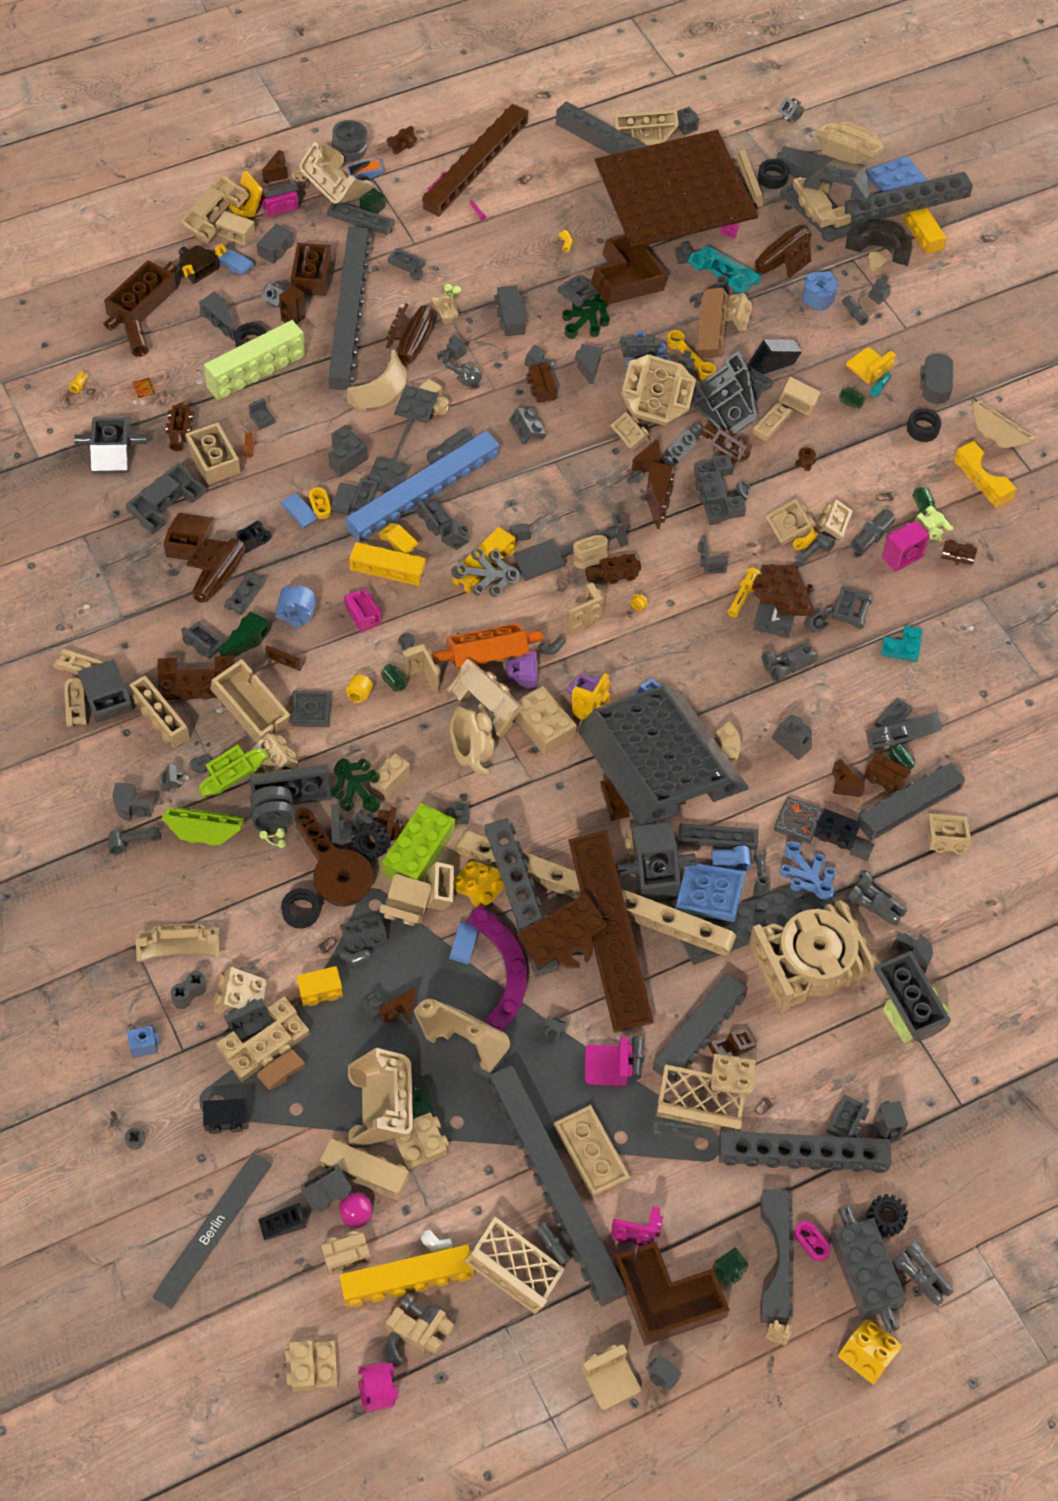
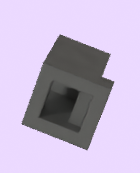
[646,1355,682,1396]

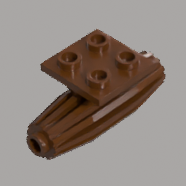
[755,225,812,278]
[386,303,435,365]
[186,538,246,603]

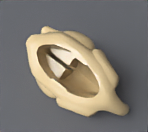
[449,702,494,776]

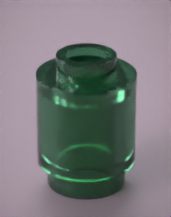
[839,387,866,409]
[912,486,935,514]
[381,664,408,692]
[888,744,916,770]

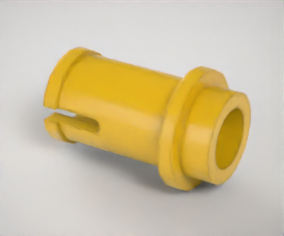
[69,371,88,393]

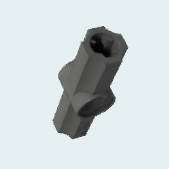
[851,509,895,554]

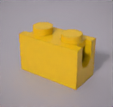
[296,966,343,1006]

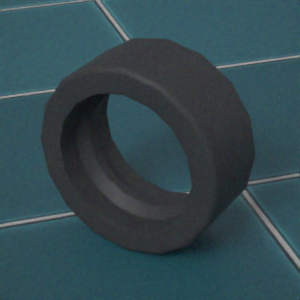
[758,159,789,189]
[235,323,267,348]
[907,409,941,442]
[281,888,320,929]

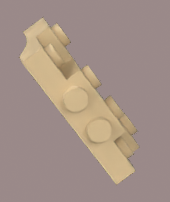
[179,175,250,243]
[793,177,851,228]
[447,659,523,738]
[216,996,310,1082]

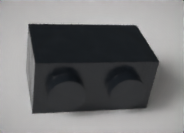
[203,1098,248,1134]

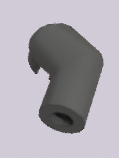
[538,637,565,655]
[340,949,371,966]
[383,1333,403,1367]

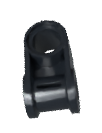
[236,521,272,553]

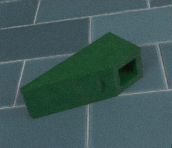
[219,611,270,658]

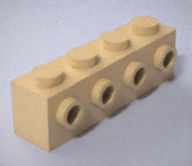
[129,676,190,749]

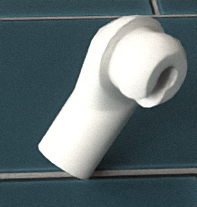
[421,1230,452,1252]

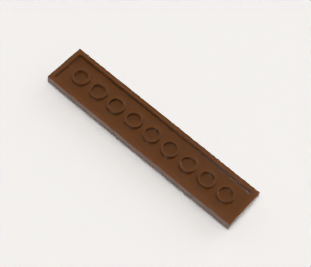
[568,830,654,1033]

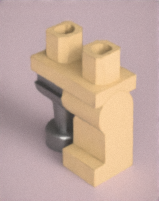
[385,1293,454,1355]

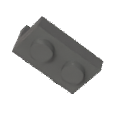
[509,407,547,444]
[181,622,225,660]
[224,998,273,1041]
[826,1094,870,1138]

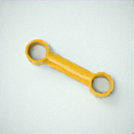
[667,330,716,381]

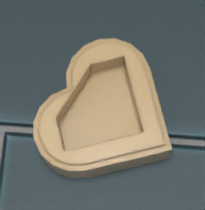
[868,251,889,271]

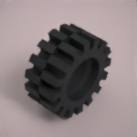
[352,822,390,860]
[867,1194,908,1237]

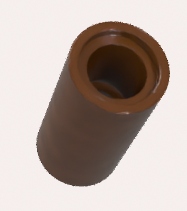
[125,320,148,357]

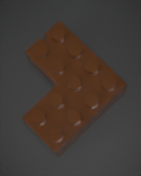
[591,235,668,305]
[614,1242,730,1346]

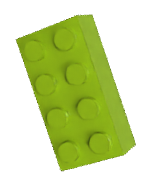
[381,803,455,882]

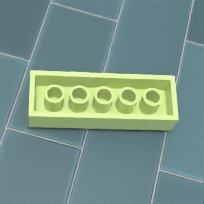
[204,320,305,400]

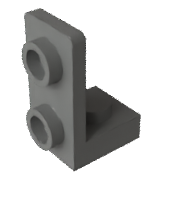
[698,535,728,574]

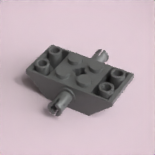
[74,415,147,473]
[616,821,697,902]

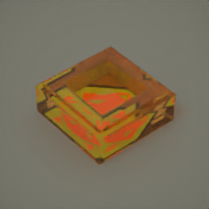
[132,377,155,398]
[244,432,253,458]

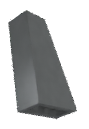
[776,146,838,193]

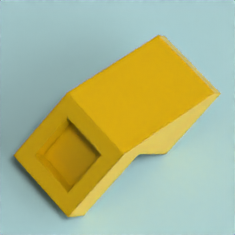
[377,523,418,554]

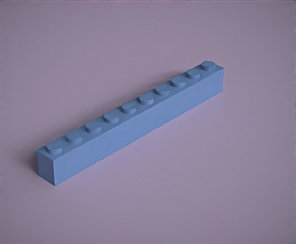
[346,431,500,542]

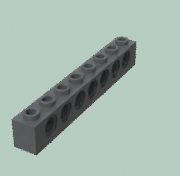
[844,172,973,227]
[484,818,559,978]
[718,1131,892,1173]

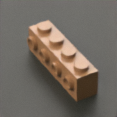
[696,288,728,358]

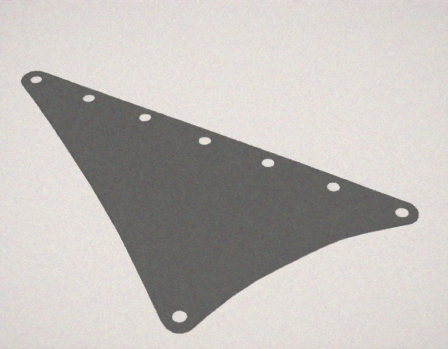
[199,889,719,1162]

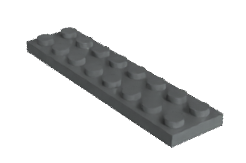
[680,876,835,965]

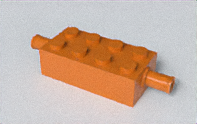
[432,622,543,669]

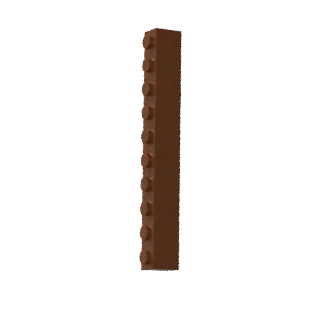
[422,104,528,217]

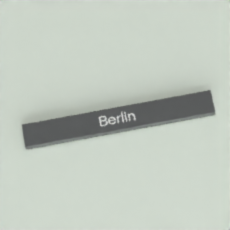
[153,1153,272,1310]

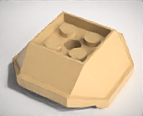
[815,121,884,164]
[621,355,696,426]

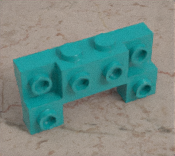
[688,246,762,293]

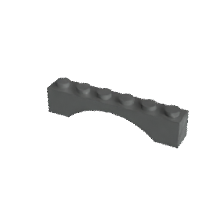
[760,1189,793,1325]

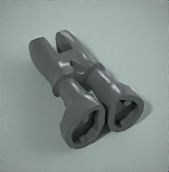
[761,643,819,682]
[846,872,908,926]
[892,1239,954,1306]

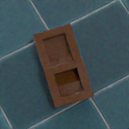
[708,1028,757,1057]

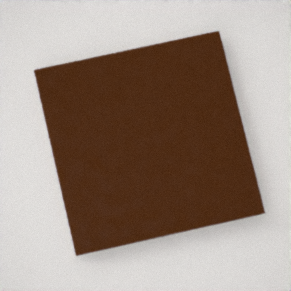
[594,129,758,249]

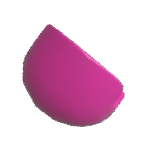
[339,1192,372,1228]

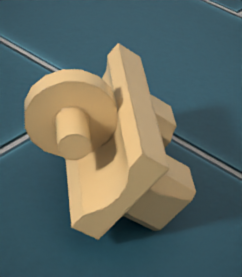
[431,293,458,325]

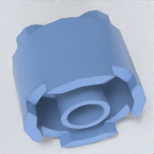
[802,271,838,311]
[276,585,317,627]

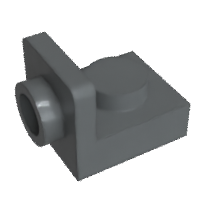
[249,398,275,430]

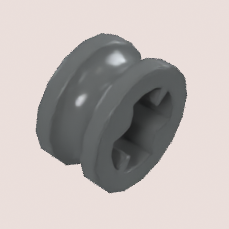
[125,1128,145,1150]

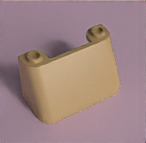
[299,141,376,204]
[414,999,510,1073]
[348,1048,413,1146]

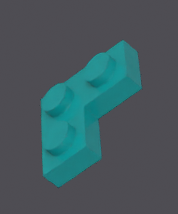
[880,626,923,663]

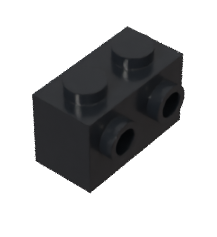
[814,809,861,851]

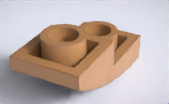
[257,1050,305,1090]

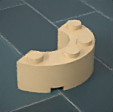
[682,721,741,784]

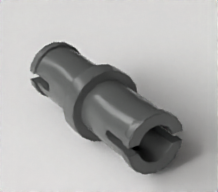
[842,296,869,326]
[628,1036,645,1080]
[535,1222,572,1266]

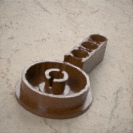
[295,808,373,907]

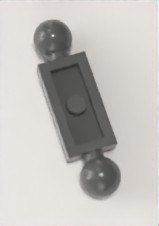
[660,423,703,466]

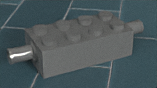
[830,1205,907,1333]

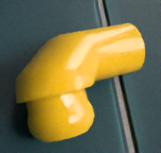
[558,230,574,253]
[793,529,818,550]

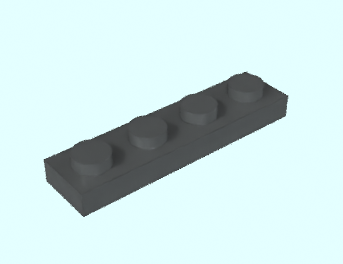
[327,203,394,235]
[679,823,758,850]

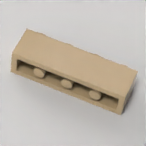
[320,1139,409,1201]

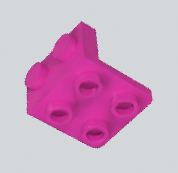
[260,191,299,217]
[585,1037,632,1086]
[611,1206,663,1247]

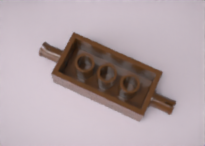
[103,260,177,331]

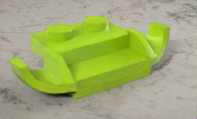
[198,744,269,800]

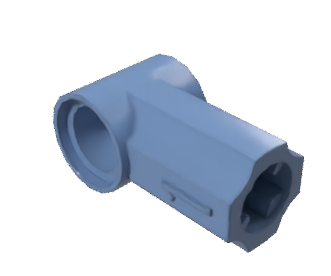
[711,846,751,871]

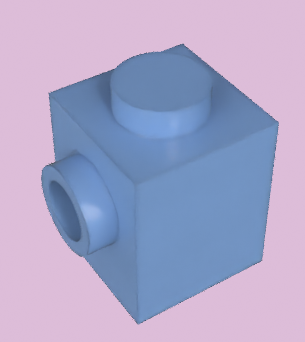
[127,1026,160,1058]

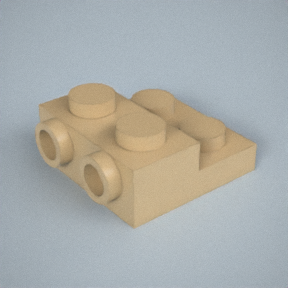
[765,498,816,546]
[927,813,971,855]
[394,1112,449,1171]
[285,1340,338,1392]

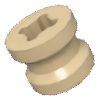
[292,169,309,190]

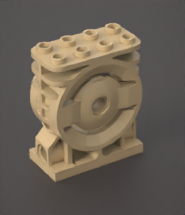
[748,900,877,1013]

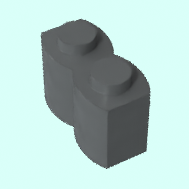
[301,1164,352,1212]

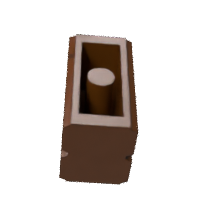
[279,286,306,325]
[526,363,557,403]
[864,752,911,793]

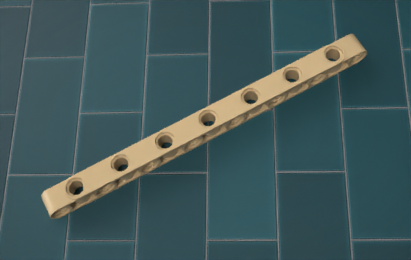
[455,831,737,956]

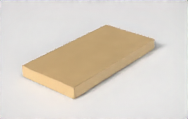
[553,1105,631,1198]

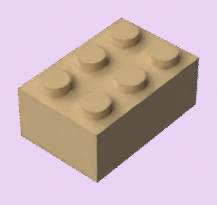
[185,422,241,485]
[514,686,577,756]

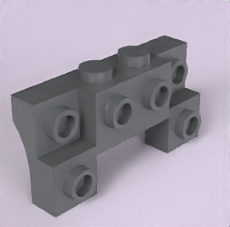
[693,455,746,525]
[126,463,205,535]

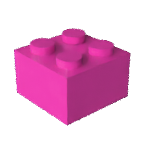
[882,521,930,572]

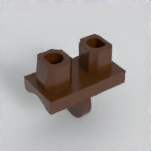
[387,126,417,155]
[941,539,977,565]
[372,807,405,844]

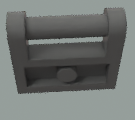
[557,275,601,307]
[832,586,873,629]

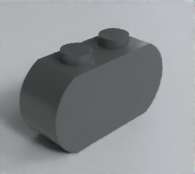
[920,354,953,404]

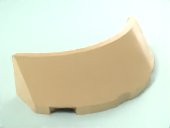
[347,350,407,411]
[136,924,220,962]

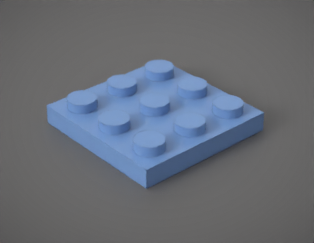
[866,156,928,193]
[675,864,746,922]

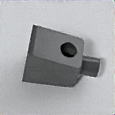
[772,715,812,760]

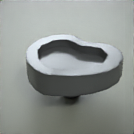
[627,470,644,484]
[736,481,750,500]
[398,633,415,651]
[190,755,210,774]

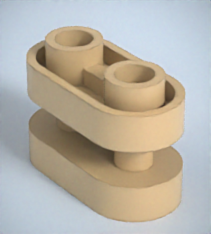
[573,535,608,569]

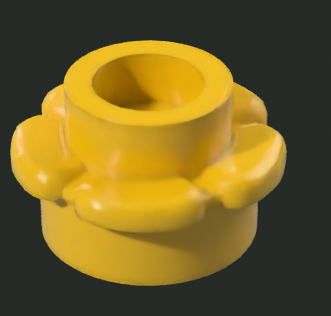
[631,594,648,611]

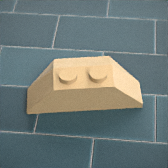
[614,109,678,146]
[972,401,1036,448]

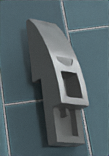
[865,712,942,749]

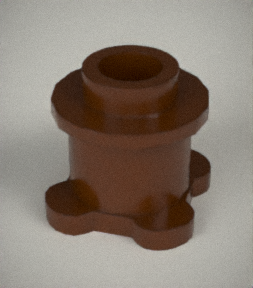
[795,447,816,471]

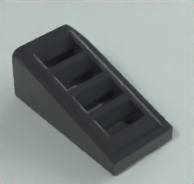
[258,1203,306,1241]

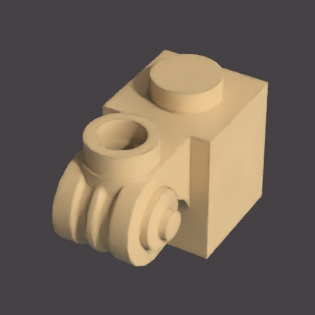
[419,379,448,416]

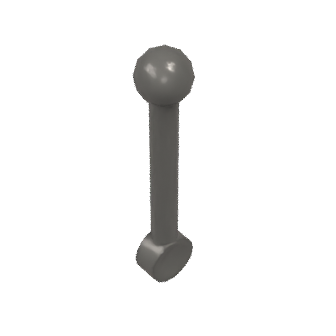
[860,870,893,898]

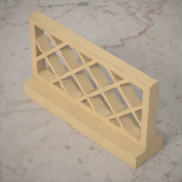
[731,149,763,207]
[655,1064,745,1132]
[464,1217,565,1314]

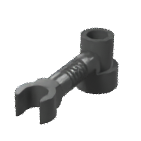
[689,276,730,308]
[794,532,836,568]
[108,827,161,855]
[753,849,770,898]

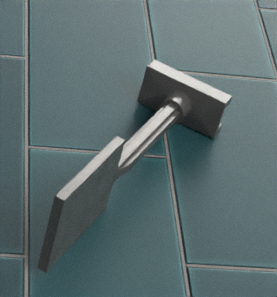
[513,511,628,581]

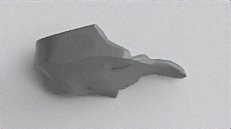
[445,363,482,386]
[804,606,834,633]

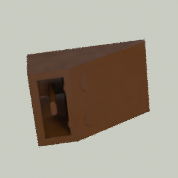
[646,462,675,529]
[164,513,214,560]

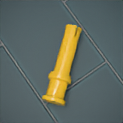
[727,567,762,618]

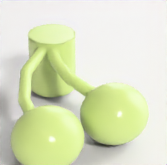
[444,284,461,303]
[259,828,287,848]

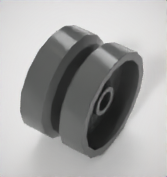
[331,120,367,162]
[249,786,295,832]

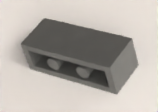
[494,285,526,336]

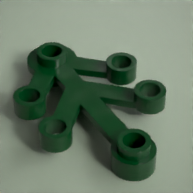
[562,294,610,339]
[331,758,381,813]

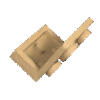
[726,293,752,332]
[568,583,603,633]
[402,644,441,693]
[247,733,300,774]
[379,874,432,926]
[213,967,266,1014]
[711,1054,756,1095]
[582,1344,641,1410]

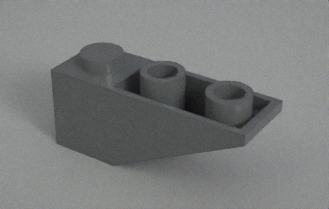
[199,291,235,341]

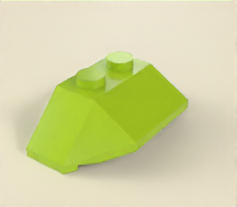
[162,807,245,846]

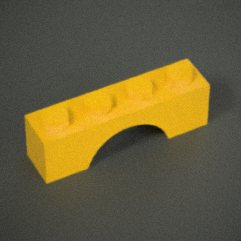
[954,441,1017,508]

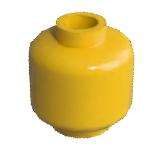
[346,674,373,703]

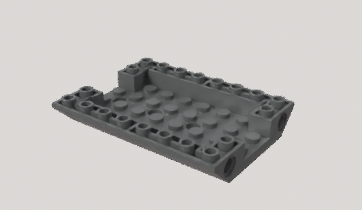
[578,686,749,825]

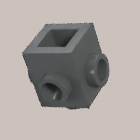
[778,97,804,122]
[677,107,699,135]
[262,281,286,307]
[440,519,470,550]

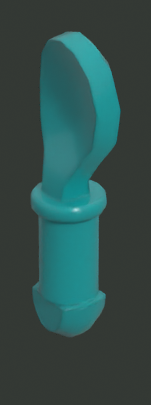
[869,373,891,397]

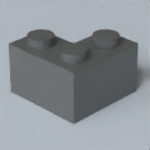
[328,425,368,477]

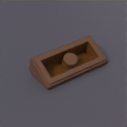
[265,645,305,671]

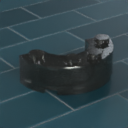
[845,219,913,266]

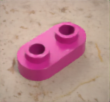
[794,1221,831,1262]

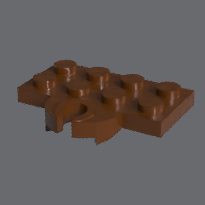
[751,564,815,616]
[517,893,608,970]

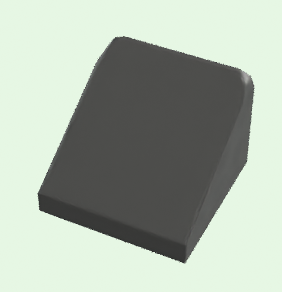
[510,524,531,541]
[849,838,875,861]

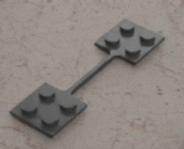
[368,385,438,493]

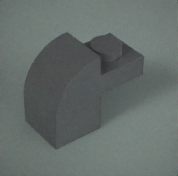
[113,782,153,821]
[892,932,933,974]

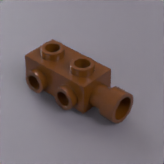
[166,403,194,452]
[701,423,752,463]
[585,554,641,584]

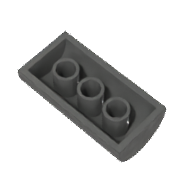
[249,764,331,805]
[874,951,951,1041]

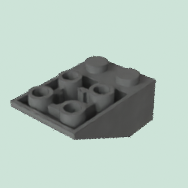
[78,659,133,723]

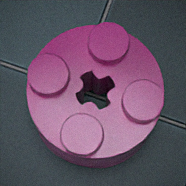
[358,1361,398,1413]

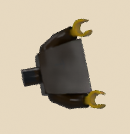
[178,244,227,284]

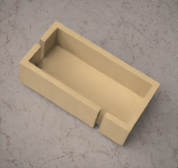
[210,659,290,743]

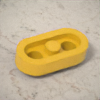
[309,487,331,520]

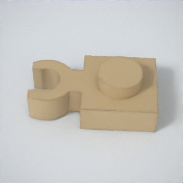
[765,1320,791,1346]

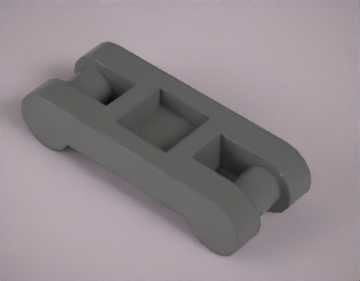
[224,572,265,615]

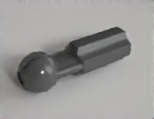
[821,223,869,242]
[426,428,473,464]

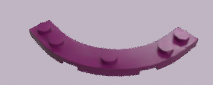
[467,905,527,1032]

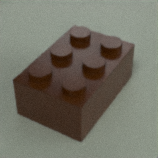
[291,242,331,296]

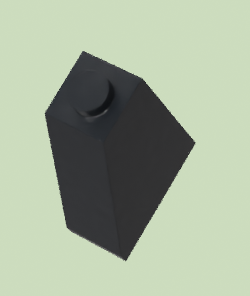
[748,339,802,374]

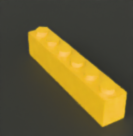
[339,1244,474,1308]

